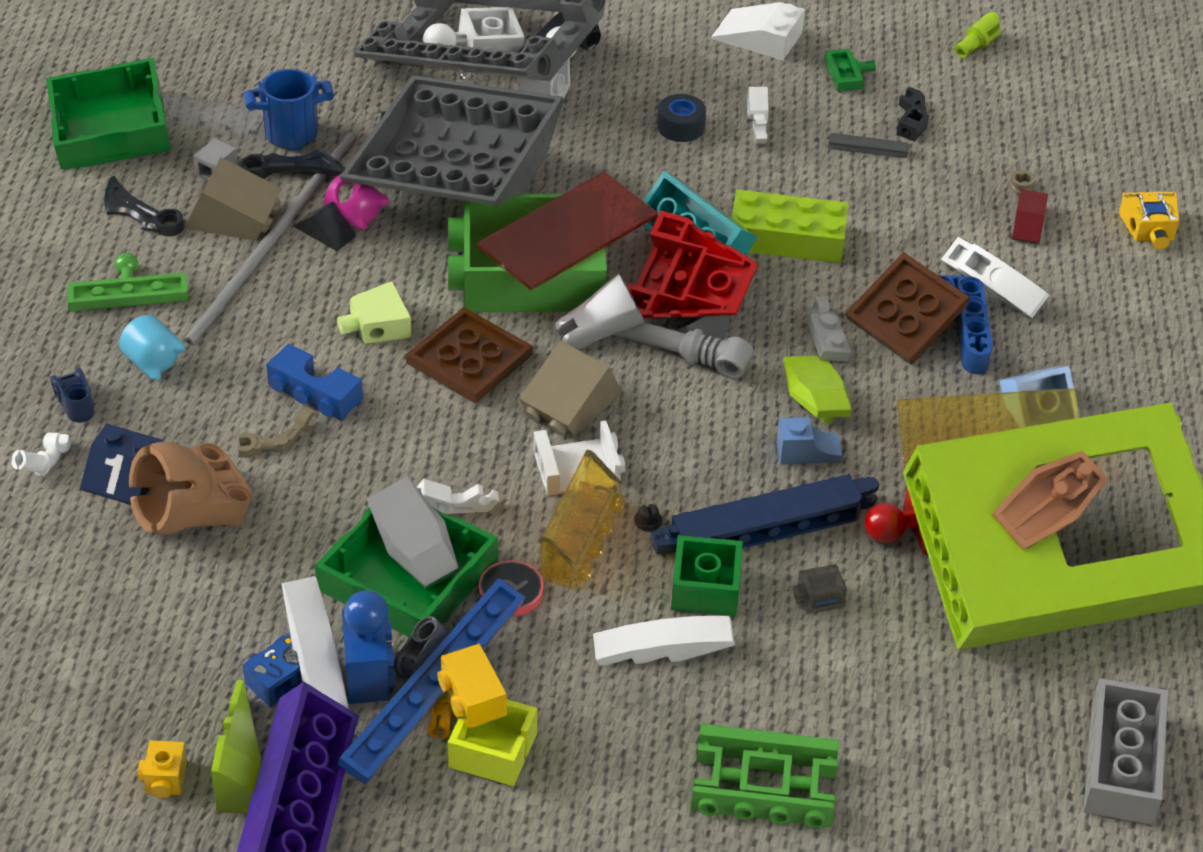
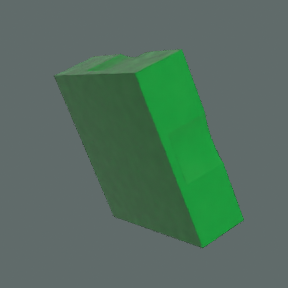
[46,57,171,170]
[315,507,498,637]

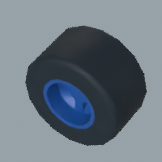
[657,94,706,142]

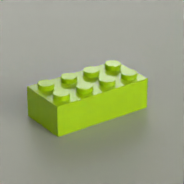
[732,189,849,263]

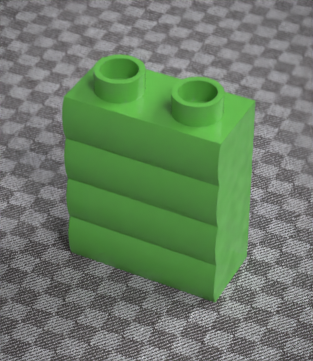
[448,193,607,312]

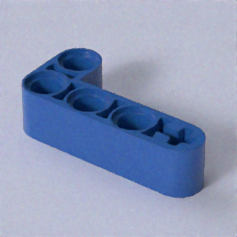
[938,275,992,374]

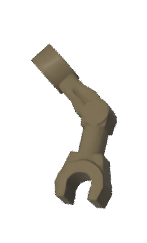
[238,406,317,458]

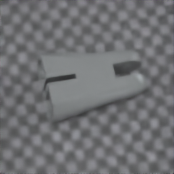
[555,274,645,350]

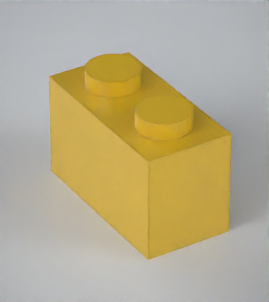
[437,643,507,729]

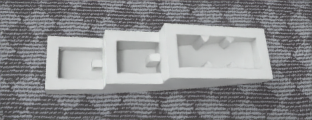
[281,576,348,708]
[593,616,735,665]

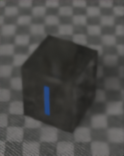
[793,564,847,614]

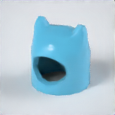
[119,314,185,381]

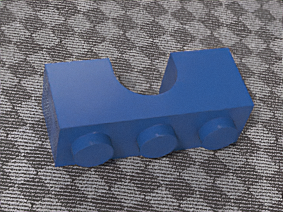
[266,343,363,420]

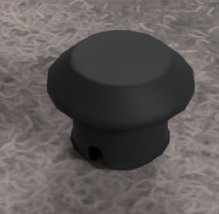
[634,504,662,531]

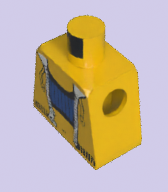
[1119,191,1179,250]

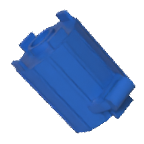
[244,69,334,151]

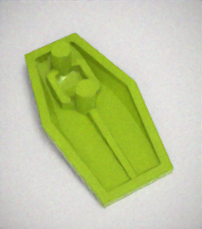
[783,356,852,424]

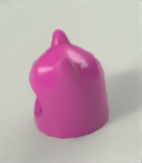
[324,174,390,231]

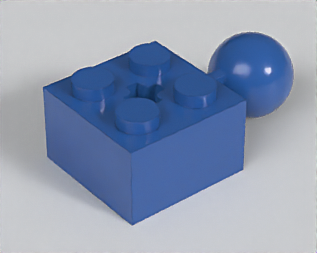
[342,590,395,704]

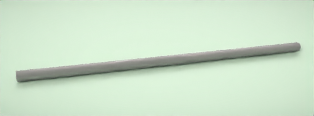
[184,132,357,346]

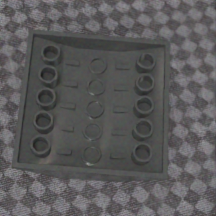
[340,75,564,206]

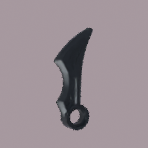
[240,149,345,179]
[104,176,184,236]

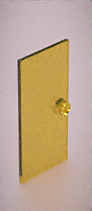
[897,388,1080,469]

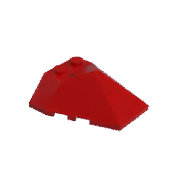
[626,211,758,318]

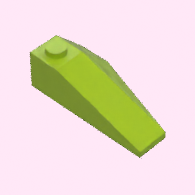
[211,680,262,814]

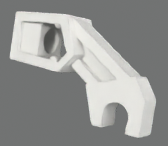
[747,87,768,144]
[417,479,499,515]

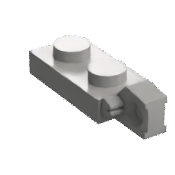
[807,296,852,362]

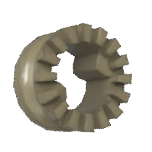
[1009,170,1035,194]

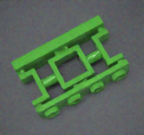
[691,724,839,829]

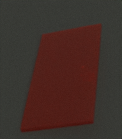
[477,171,658,291]

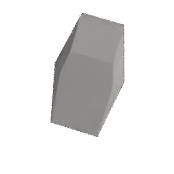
[367,477,459,589]

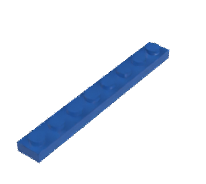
[338,578,525,785]

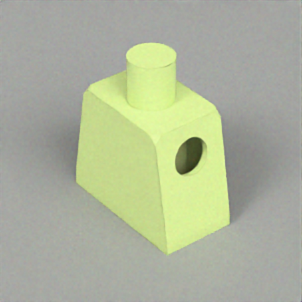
[337,282,411,344]

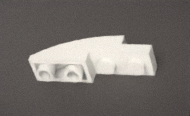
[941,237,1049,318]

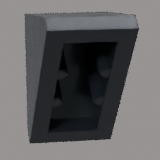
[294,201,356,251]

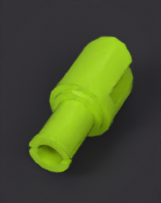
[954,12,1001,59]

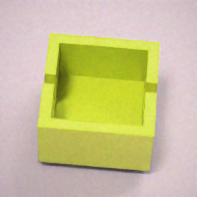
[448,699,538,787]

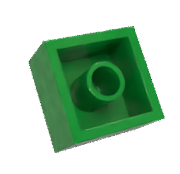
[671,535,743,616]

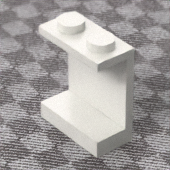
[533,421,625,496]

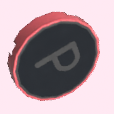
[478,560,544,616]

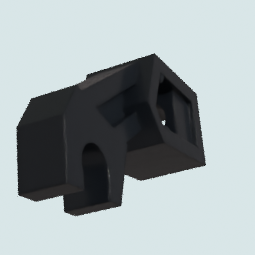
[896,87,929,142]

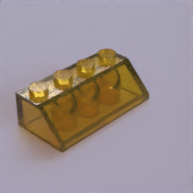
[540,450,625,591]

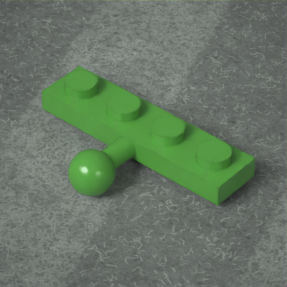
[67,253,189,311]

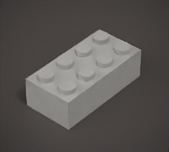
[1083,678,1168,825]

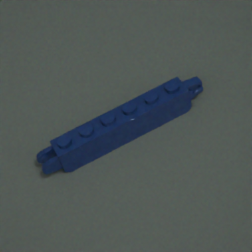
[651,474,880,554]

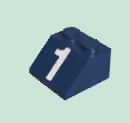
[80,423,163,505]

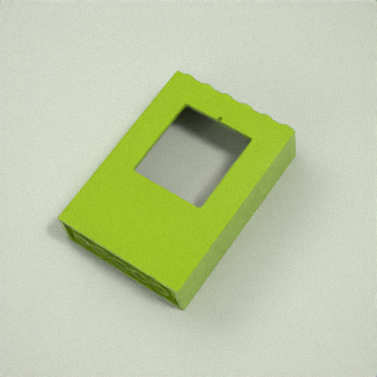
[903,402,1203,650]

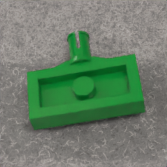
[824,49,876,91]

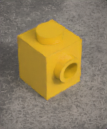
[138,740,187,798]

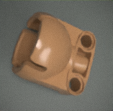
[129,442,253,535]

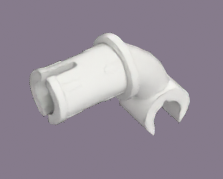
[12,433,71,476]

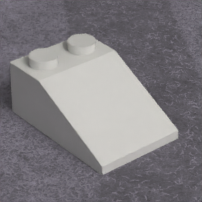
[711,2,805,60]

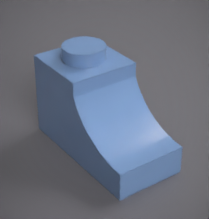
[776,417,842,464]

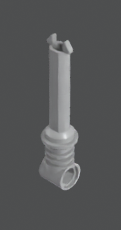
[614,322,754,379]

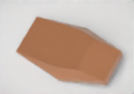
[992,451,1108,551]

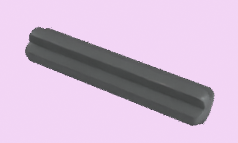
[828,133,909,158]

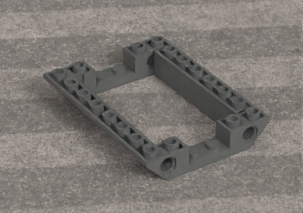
[353,0,606,81]

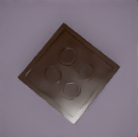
[845,252,971,365]
[406,307,533,404]

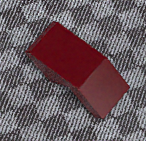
[1011,189,1048,244]

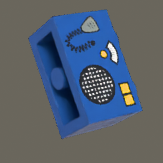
[242,633,302,708]

